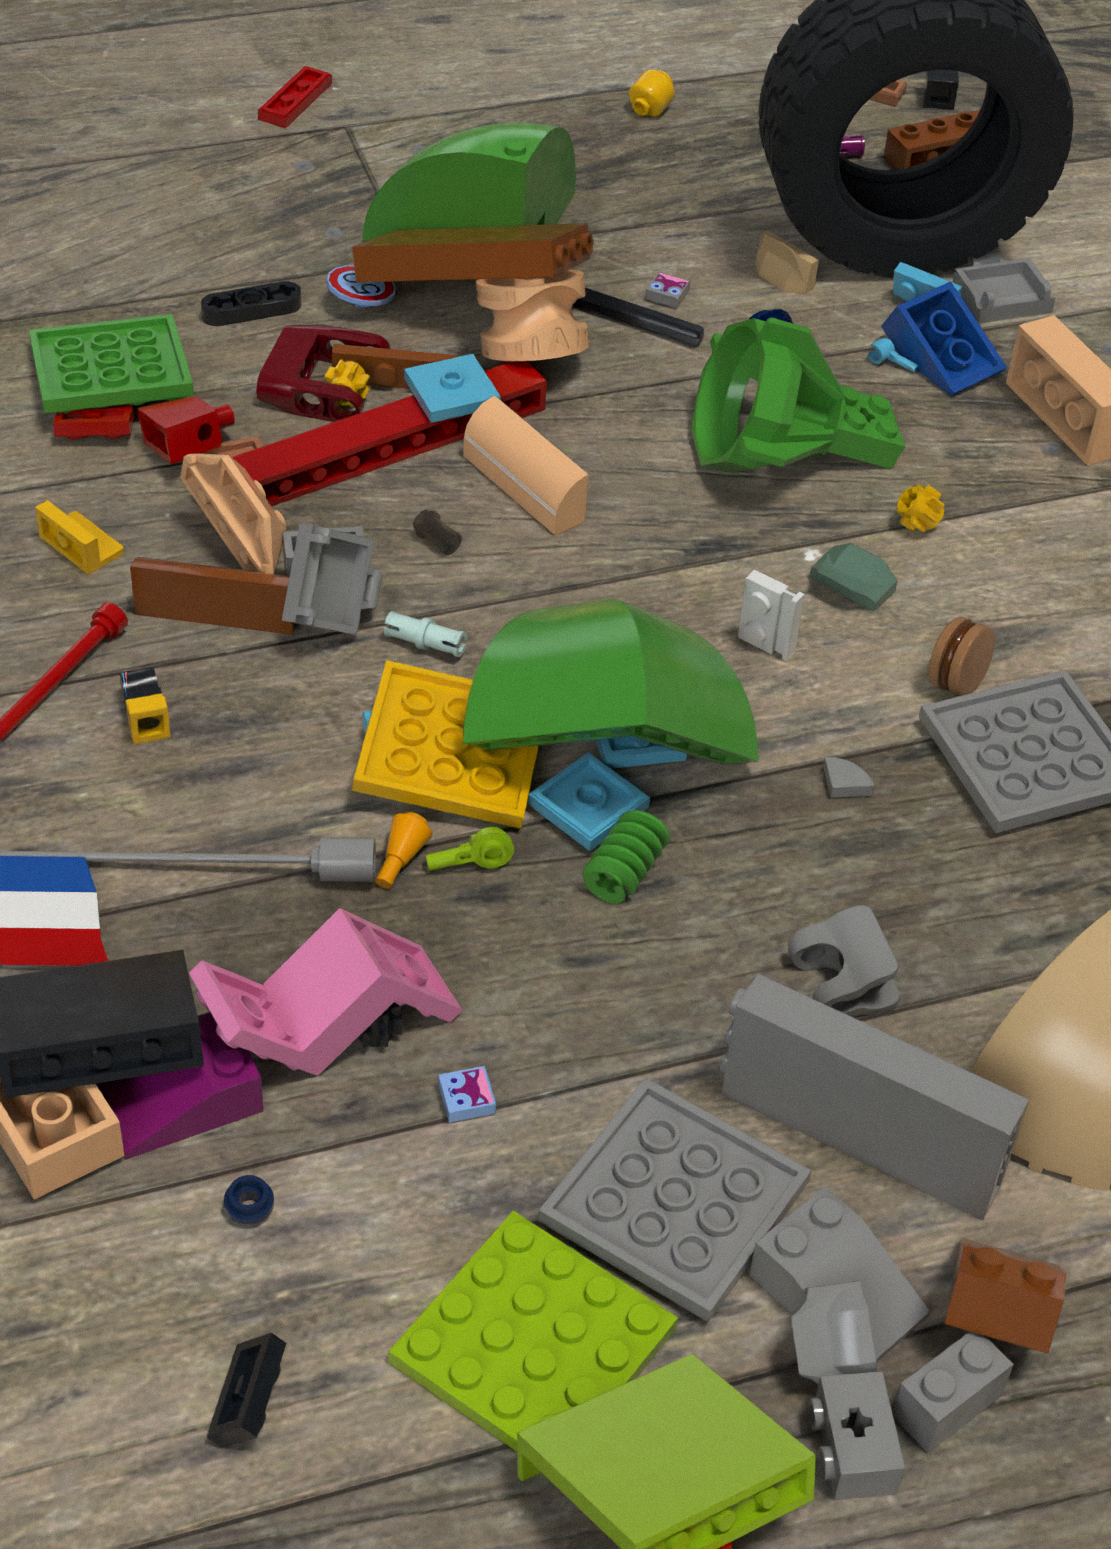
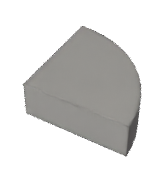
[823,757,874,798]

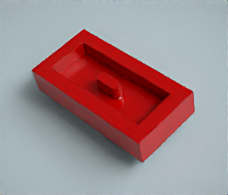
[53,405,134,440]

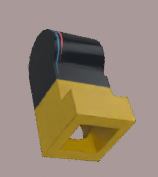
[119,667,171,744]

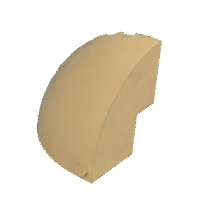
[970,910,1111,1191]

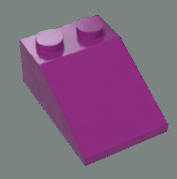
[96,1012,264,1160]

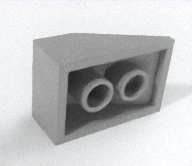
[749,1186,930,1362]

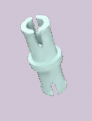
[384,611,468,657]

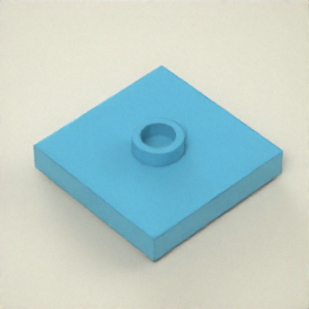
[404,354,501,423]
[528,752,650,851]

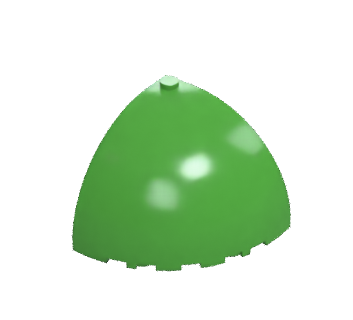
[362,122,576,243]

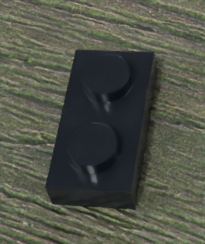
[206,1333,287,1448]

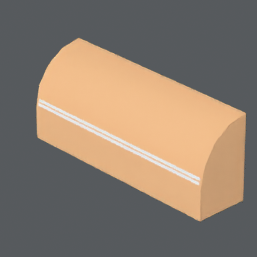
[463,395,588,536]

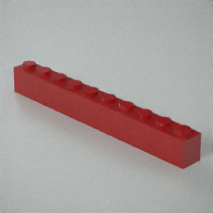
[231,361,547,507]

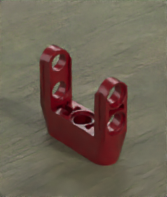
[256,324,390,422]

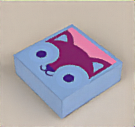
[438,1066,496,1123]

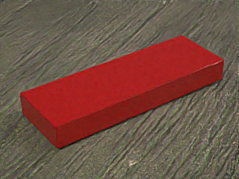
[258,66,332,128]

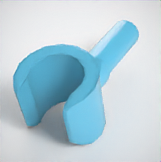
[867,338,918,373]

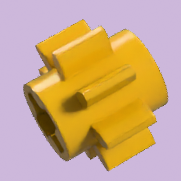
[324,360,370,407]
[897,484,945,532]

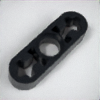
[201,281,302,326]

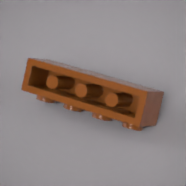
[884,110,980,170]

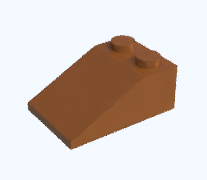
[944,1238,1066,1354]

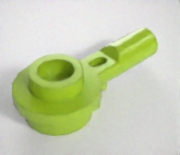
[426,826,514,871]

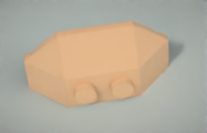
[180,454,287,574]

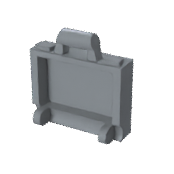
[952,253,1056,324]
[282,523,383,635]

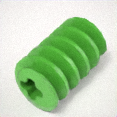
[583,810,670,905]

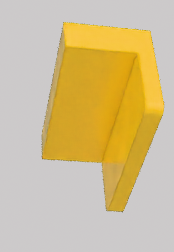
[35,500,124,575]

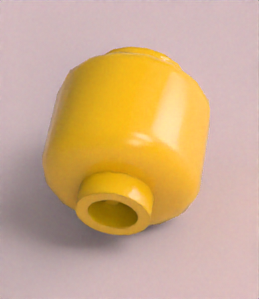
[628,69,675,117]

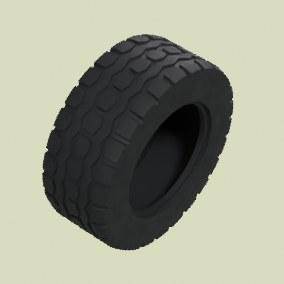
[758,0,1074,277]

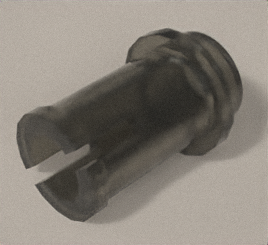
[413,510,462,555]

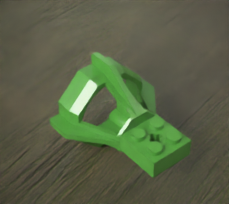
[691,318,905,472]

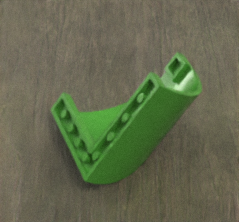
[463,599,759,765]

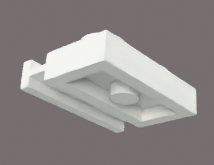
[738,570,805,662]

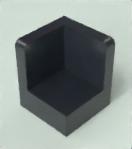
[923,70,959,110]

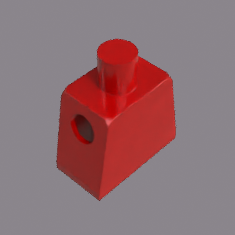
[137,397,235,464]

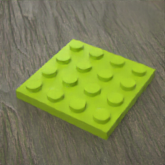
[388,1210,678,1451]

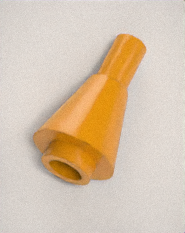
[375,812,433,889]

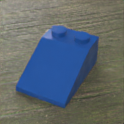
[881,281,1007,397]

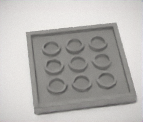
[919,670,1111,833]
[538,1077,812,1322]

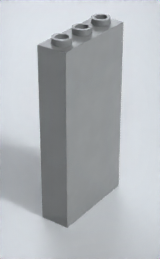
[720,974,1029,1220]

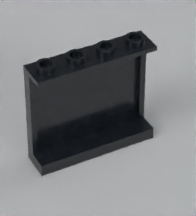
[0,950,204,1098]

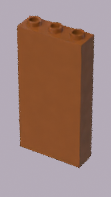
[352,223,593,282]

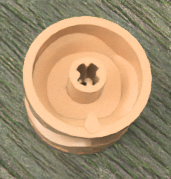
[476,269,589,361]

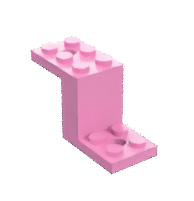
[189,908,463,1076]

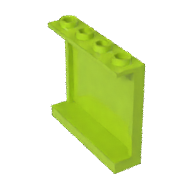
[517,1354,816,1549]

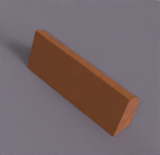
[130,557,296,635]

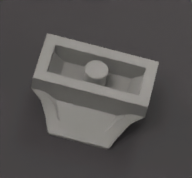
[790,1281,877,1384]

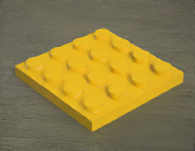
[351,660,538,829]

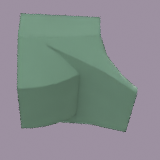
[810,543,898,612]

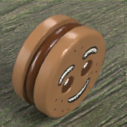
[929,617,995,696]

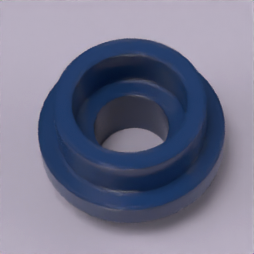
[224,1175,274,1224]

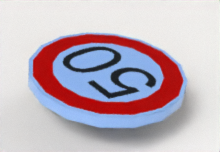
[326,265,396,309]

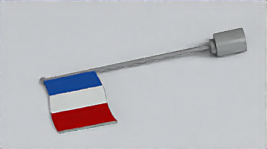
[0,837,376,969]

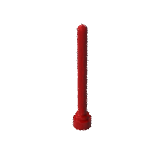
[0,602,128,741]

